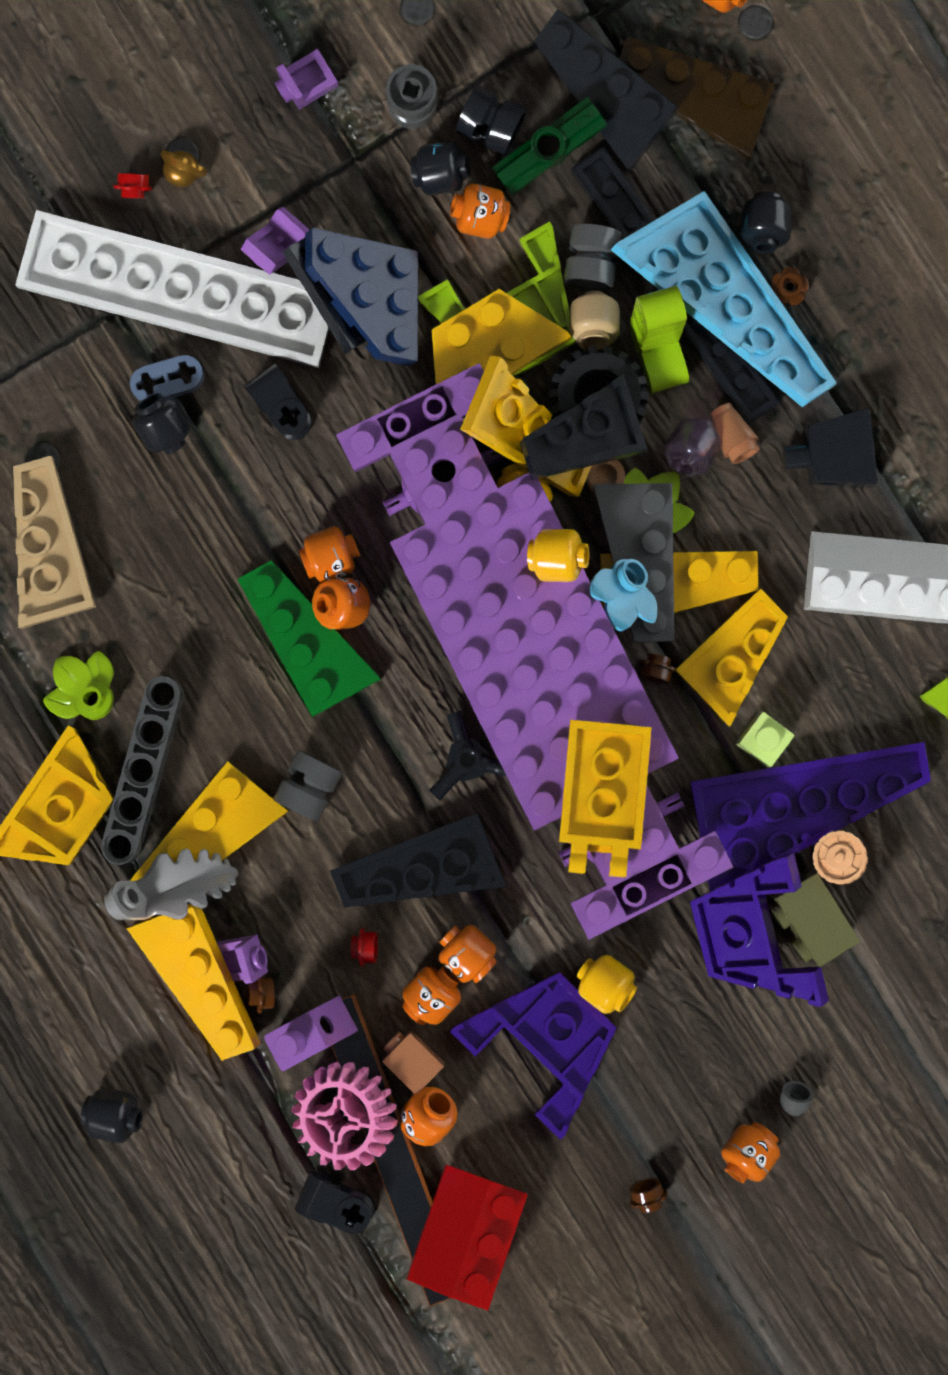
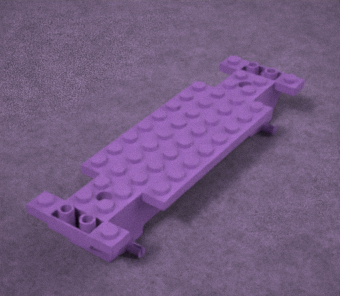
[336,363,733,940]

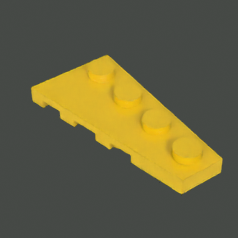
[460,356,591,497]
[600,551,758,630]
[127,903,261,1061]

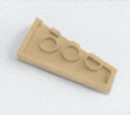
[13,456,96,629]

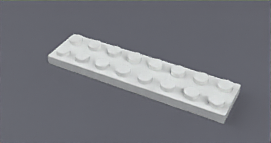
[15,210,329,368]

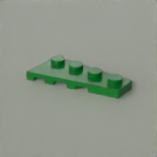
[237,560,382,717]

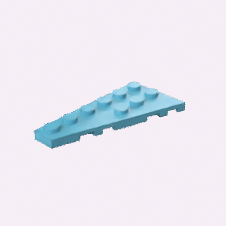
[611,191,837,407]

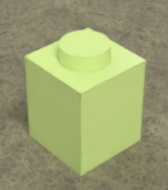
[735,712,795,768]

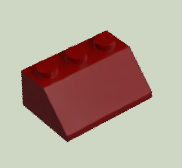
[406,1164,528,1311]

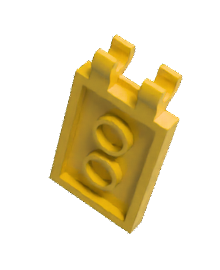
[559,720,652,878]

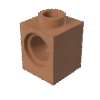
[382,1030,445,1094]

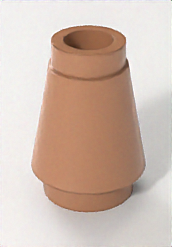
[710,403,760,464]

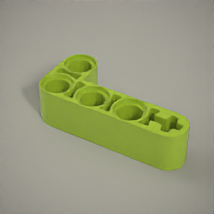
[630,285,689,394]

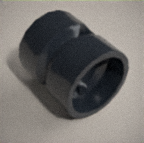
[456,85,527,155]

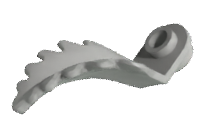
[104,848,238,920]

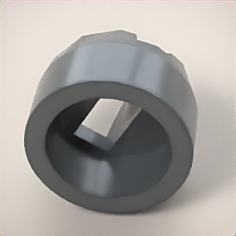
[780,1081,814,1116]

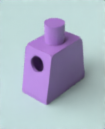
[264,996,358,1072]

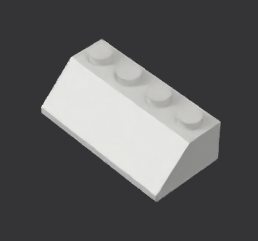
[804,531,948,624]

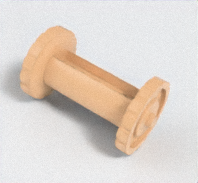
[813,831,868,885]

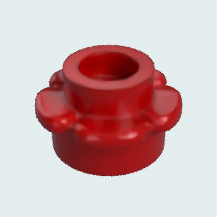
[113,173,152,198]
[351,928,378,967]

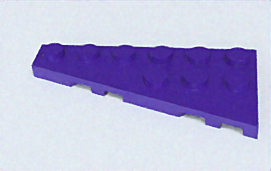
[690,742,931,891]

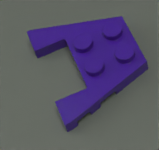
[690,852,829,1007]
[450,971,616,1140]

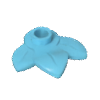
[590,559,657,631]

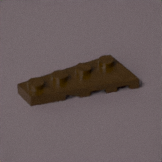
[620,36,775,161]

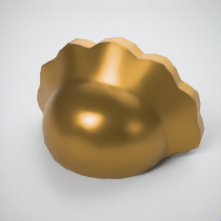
[160,149,207,187]

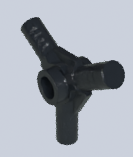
[428,711,507,801]

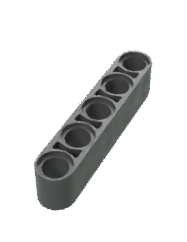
[101,676,184,865]

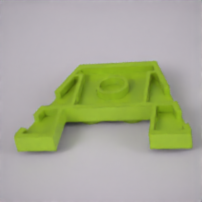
[418,221,576,378]

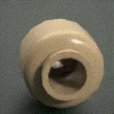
[569,290,620,351]

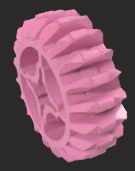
[290,1062,398,1170]

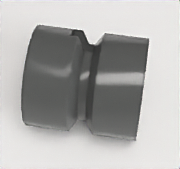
[386,64,438,129]
[564,223,622,291]
[273,750,343,822]

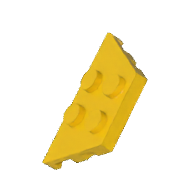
[432,289,571,384]
[0,725,114,865]

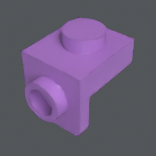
[275,49,339,110]
[241,207,309,275]
[217,934,268,984]

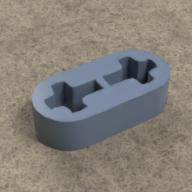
[130,355,205,401]

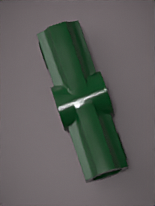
[492,97,608,196]

